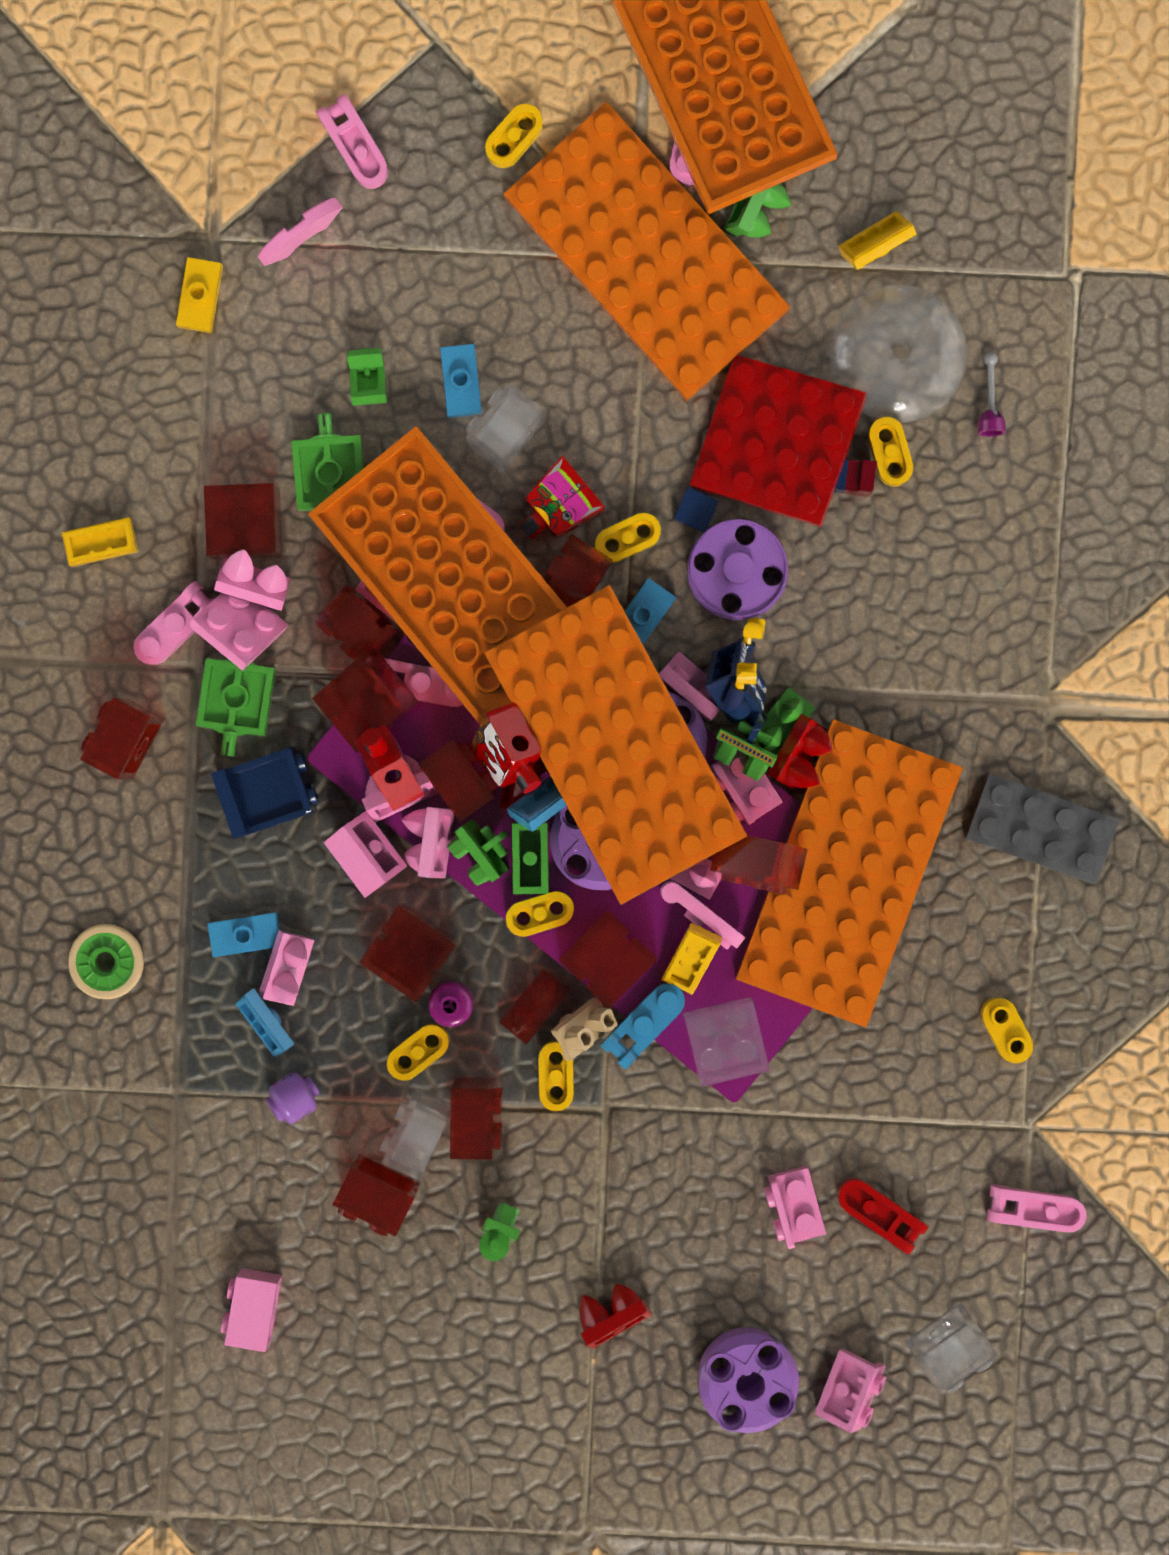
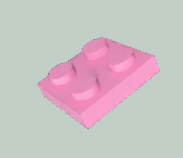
[189,593,288,671]

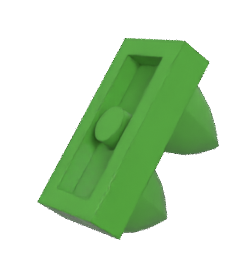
[723,183,791,238]
[747,687,816,755]

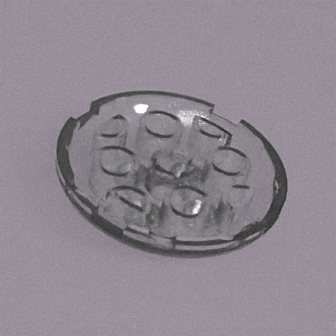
[829,285,967,423]

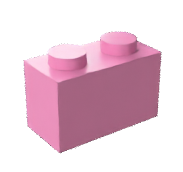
[324,811,407,898]
[221,1268,282,1352]

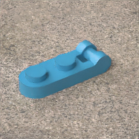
[600,983,685,1070]

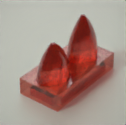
[500,968,570,1045]

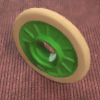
[68,924,144,999]

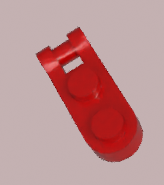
[837,1178,929,1255]

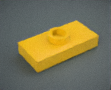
[838,211,917,270]
[176,257,223,333]
[61,517,139,567]
[661,923,723,995]

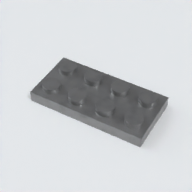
[964,773,1119,884]

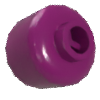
[428,980,474,1027]

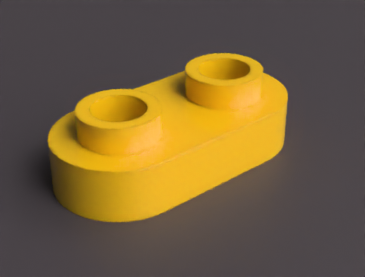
[485,104,543,168]
[868,417,913,487]
[595,513,661,563]
[506,891,574,937]
[980,997,1033,1063]
[387,1023,450,1081]
[538,1040,574,1111]

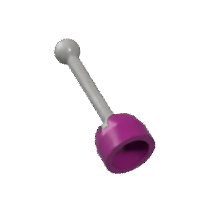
[977,352,1006,437]

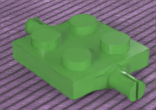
[291,413,364,512]
[196,658,276,756]

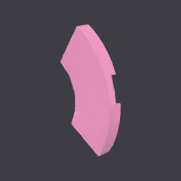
[257,198,343,266]

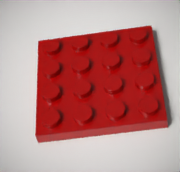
[689,355,867,527]

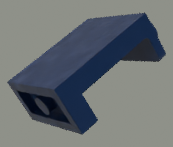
[211,746,319,839]

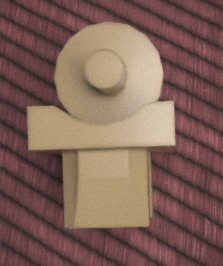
[551,998,617,1061]

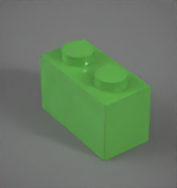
[512,822,549,894]

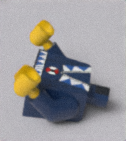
[705,618,768,727]

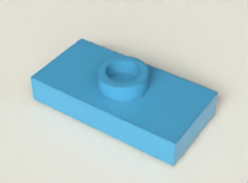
[440,344,482,418]
[624,578,677,645]
[507,776,567,832]
[207,912,280,957]
[235,988,294,1057]

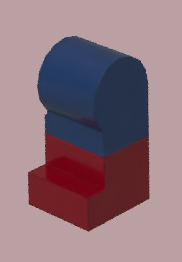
[834,460,877,497]

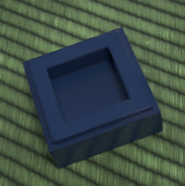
[673,487,719,533]

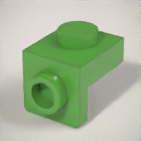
[347,348,387,406]

